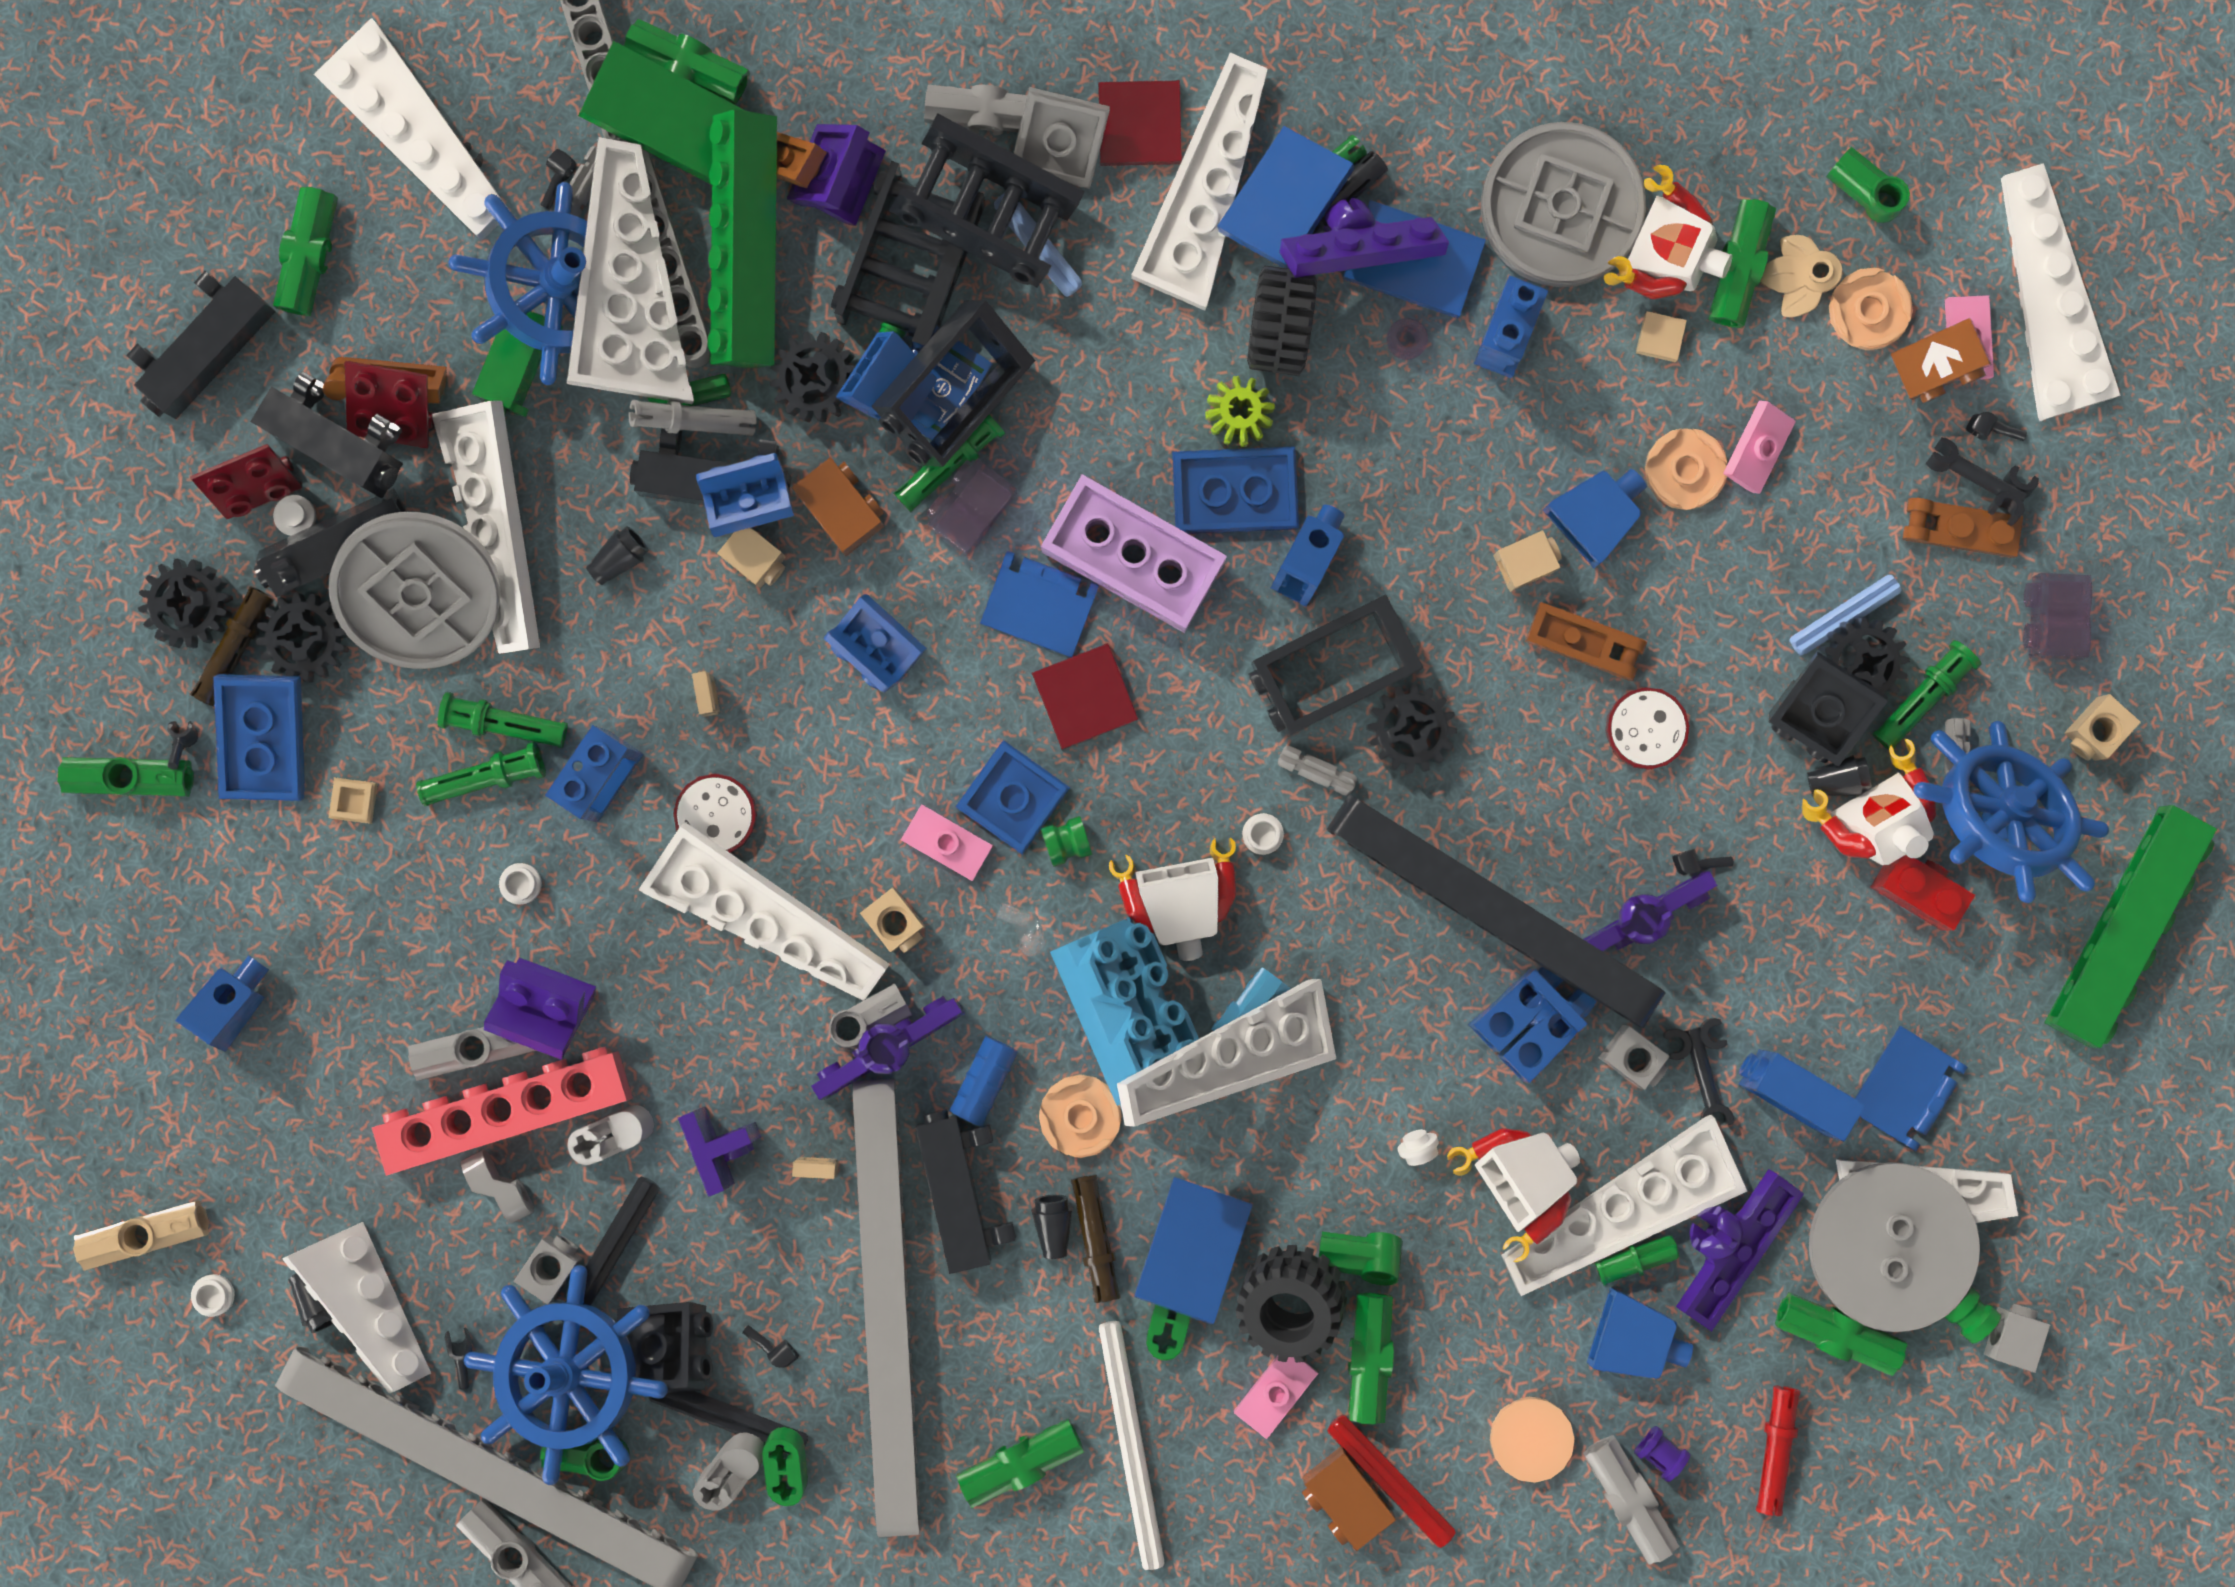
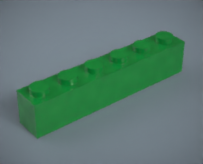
[707,109,777,368]
[2044,805,2217,1049]

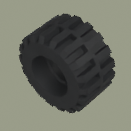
[1247,265,1317,376]
[1236,1245,1347,1363]

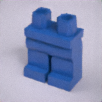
[1473,275,1548,378]
[1468,966,1597,1083]

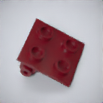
[344,361,435,449]
[190,444,302,520]

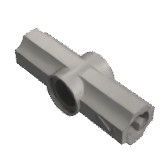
[924,84,1027,135]
[408,1027,537,1081]
[1583,1435,1680,1565]
[456,1498,572,1587]

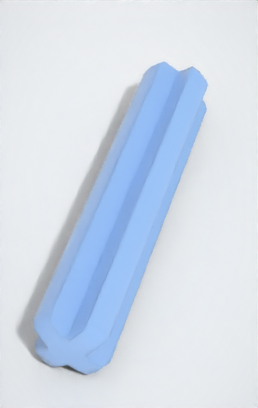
[994,193,1082,297]
[1790,575,1902,656]

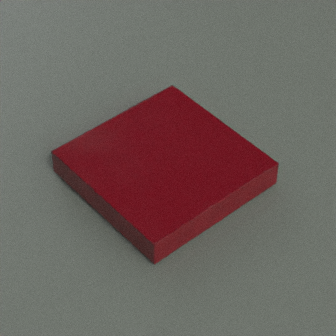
[1098,80,1182,166]
[1032,643,1138,750]

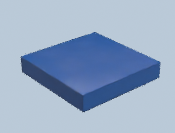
[956,740,1070,855]

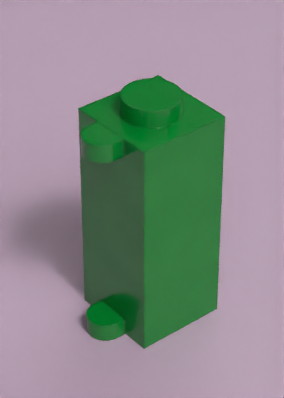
[472,311,563,417]

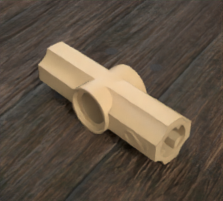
[73,1200,209,1271]

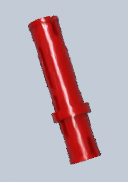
[1755,1385,1801,1516]

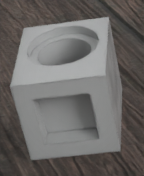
[1598,1025,1670,1090]
[513,1235,583,1305]
[1984,1303,2050,1373]

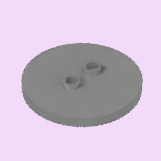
[1481,122,1646,287]
[329,512,501,669]
[1809,1162,1980,1332]

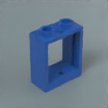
[545,725,644,822]
[1739,1049,1866,1142]

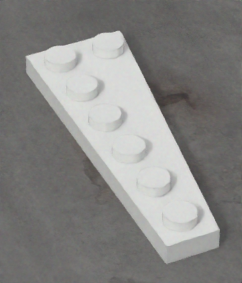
[314,18,511,241]
[1131,53,1268,311]
[2001,163,2120,421]
[432,401,540,654]
[639,822,890,1001]
[1117,979,1336,1127]
[1501,1115,1747,1296]

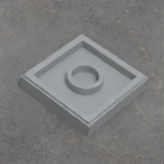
[1014,87,1110,189]

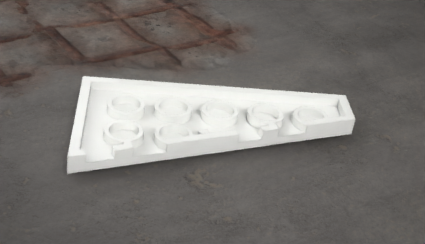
[567,137,694,404]

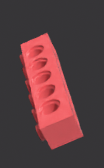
[372,1046,633,1176]

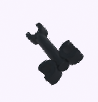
[1926,437,2039,526]
[1663,1018,1734,1125]

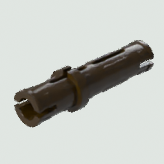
[190,586,274,707]
[1071,1174,1121,1303]

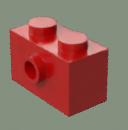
[1870,855,1975,931]

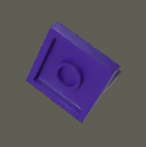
[787,124,886,226]
[484,957,596,1060]
[678,1106,761,1197]

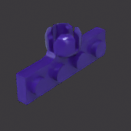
[1279,198,1449,278]
[1583,871,1718,951]
[811,996,965,1100]
[1676,1169,1804,1332]

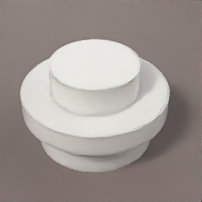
[273,495,316,536]
[1242,813,1284,855]
[499,863,542,905]
[1398,1129,1439,1166]
[191,1274,235,1317]

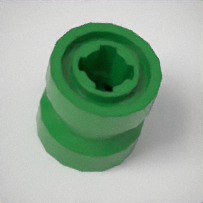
[1041,816,1093,867]
[1944,1286,2001,1344]

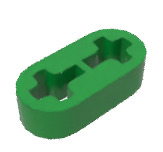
[1146,1305,1191,1360]
[762,1427,808,1506]

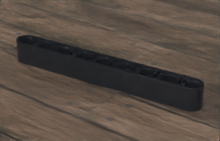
[1326,795,1666,1028]

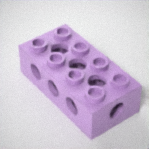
[1041,474,1227,633]

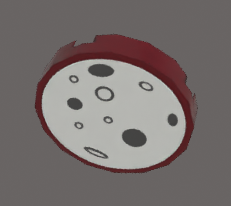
[1605,687,1690,770]
[673,774,757,853]

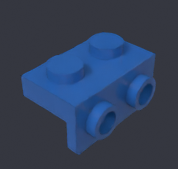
[696,453,794,537]
[824,594,927,693]

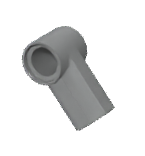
[829,984,912,1049]

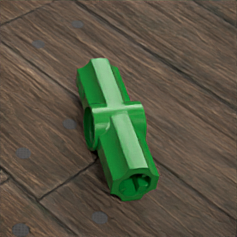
[624,19,750,105]
[273,186,338,316]
[1708,199,1776,328]
[57,757,194,797]
[1348,1292,1394,1424]
[1775,1292,1907,1376]
[956,1418,1084,1509]

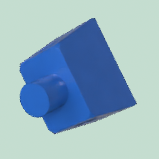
[836,331,942,428]
[1543,469,1647,568]
[1270,504,1345,607]
[175,955,269,1052]
[1587,1287,1693,1379]

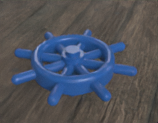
[448,182,587,385]
[1914,721,2109,903]
[464,1265,668,1485]

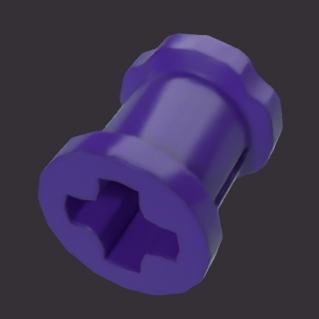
[1634,1426,1691,1482]

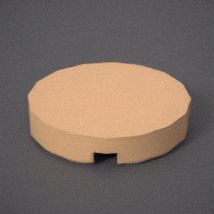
[1829,267,1913,350]
[1645,429,1727,510]
[1039,1074,1122,1158]
[1490,1396,1575,1483]

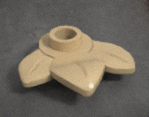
[1760,235,1842,318]

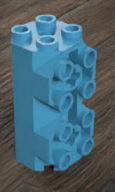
[1050,917,1199,1109]

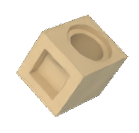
[717,528,786,588]
[1493,530,1562,592]
[2064,694,2141,761]
[860,887,926,953]

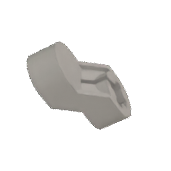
[567,1105,654,1165]
[461,1150,534,1223]
[693,1433,764,1511]

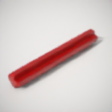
[1327,1414,1456,1548]

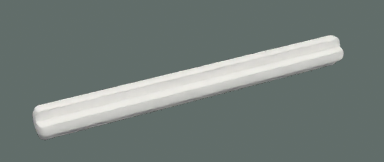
[1099,1321,1164,1570]

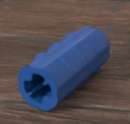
[949,1036,1018,1126]

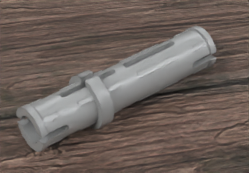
[629,400,756,436]

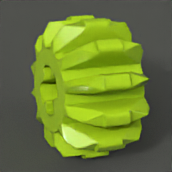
[1205,376,1275,447]

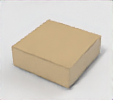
[1636,311,1687,362]
[692,671,720,717]
[329,777,378,824]
[792,1157,839,1179]

